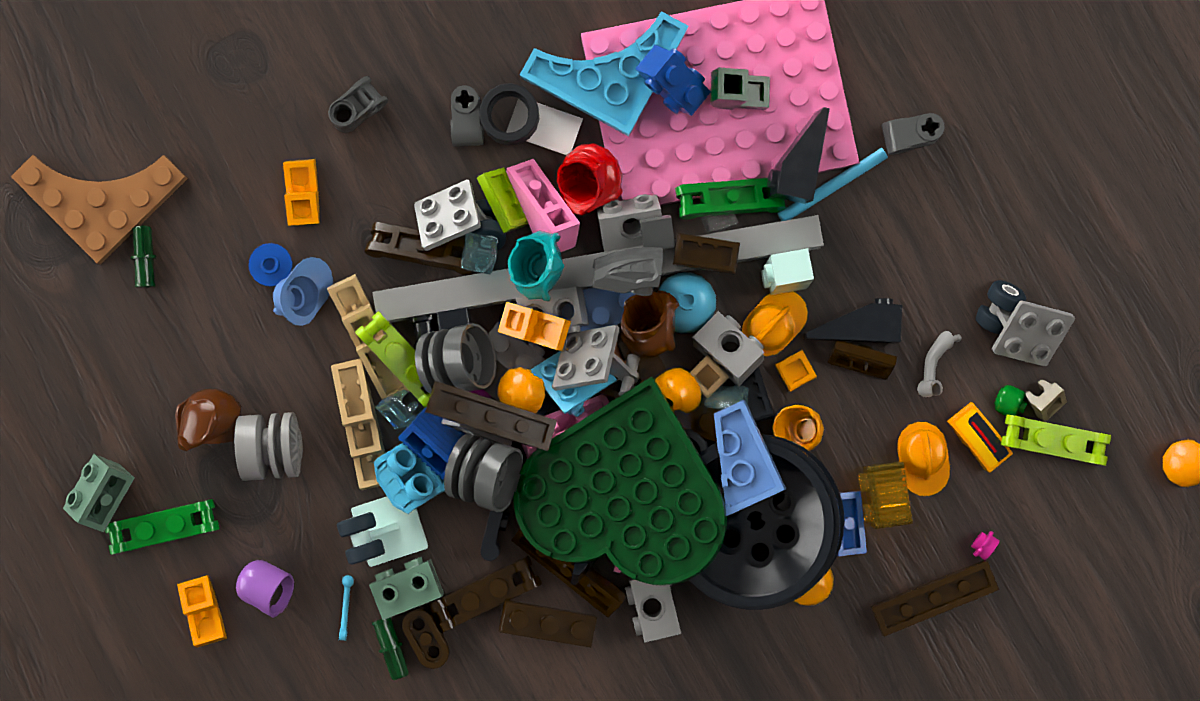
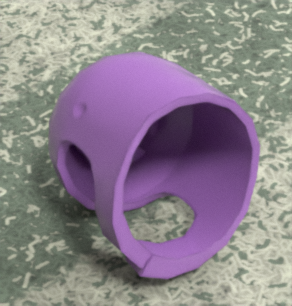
[236,560,294,618]

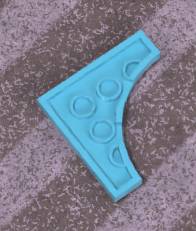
[520,11,689,137]

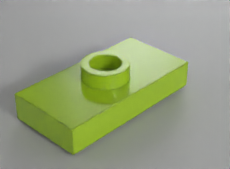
[477,167,528,234]

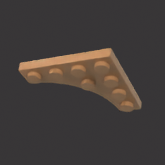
[11,155,188,265]

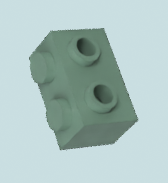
[63,454,135,532]
[369,557,444,620]

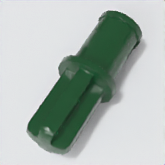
[131,225,156,288]
[372,617,409,680]

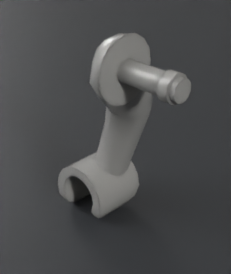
[917,331,962,397]

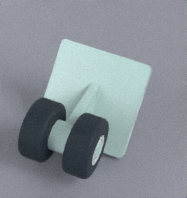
[337,496,428,567]

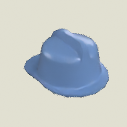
[273,257,333,326]

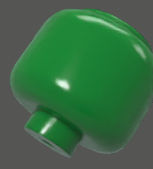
[994,385,1028,416]

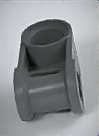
[328,76,388,133]
[451,85,484,147]
[881,113,945,155]

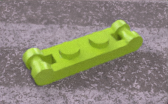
[355,311,431,408]
[1001,415,1111,466]

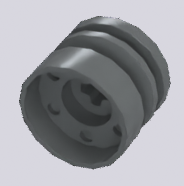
[415,323,496,394]
[444,433,523,512]

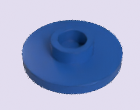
[249,243,293,287]

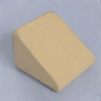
[689,355,729,399]

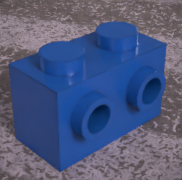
[635,45,711,116]

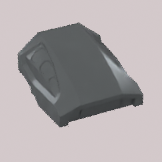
[593,247,663,296]

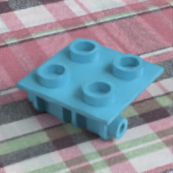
[531,351,617,417]

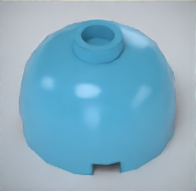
[658,272,716,334]

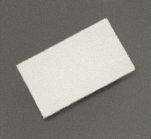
[506,99,583,155]

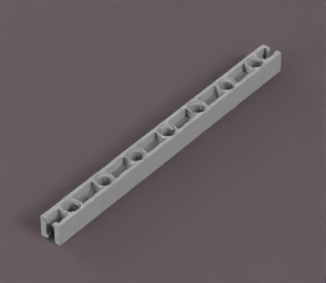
[372,215,824,323]

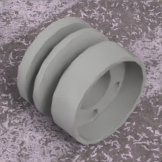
[234,412,303,481]

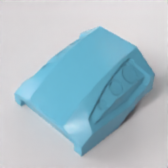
[373,443,445,514]

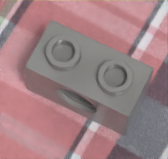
[597,194,662,252]
[692,311,764,387]
[625,578,681,642]

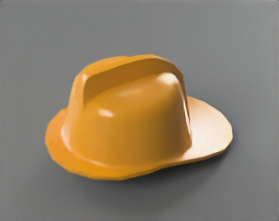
[742,291,808,356]
[897,422,950,496]

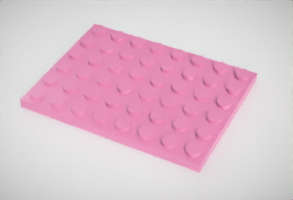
[581,0,859,206]

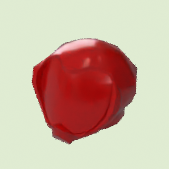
[557,143,623,216]

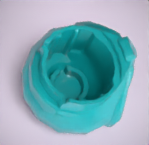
[508,230,564,301]

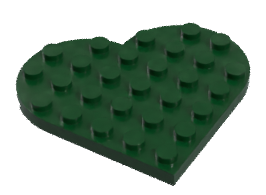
[514,376,727,586]

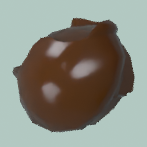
[621,290,680,358]
[175,389,241,451]

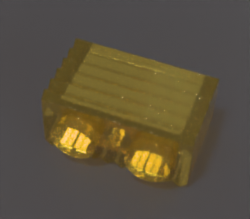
[858,461,913,529]

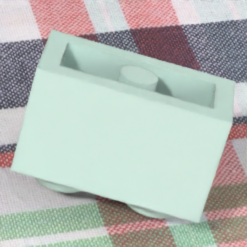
[761,248,814,295]

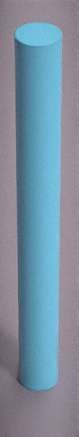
[778,148,888,221]

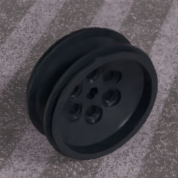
[690,434,845,610]

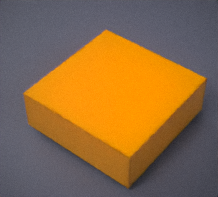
[775,350,817,392]

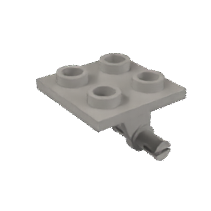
[552,325,640,396]

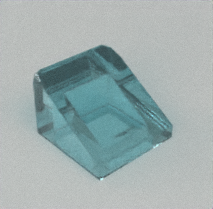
[461,232,497,274]
[704,386,748,410]

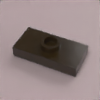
[673,233,740,275]
[828,340,897,380]

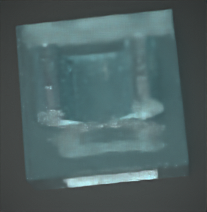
[375,390,418,429]

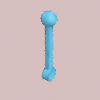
[339,575,354,641]

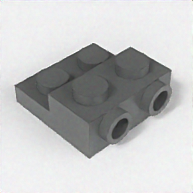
[484,321,546,401]

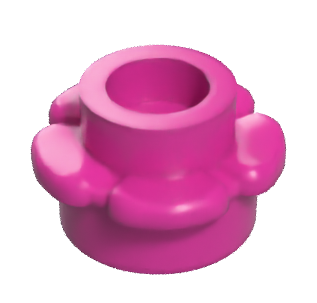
[971,531,999,560]

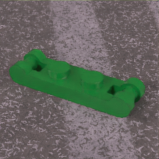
[675,178,786,220]
[105,499,220,555]

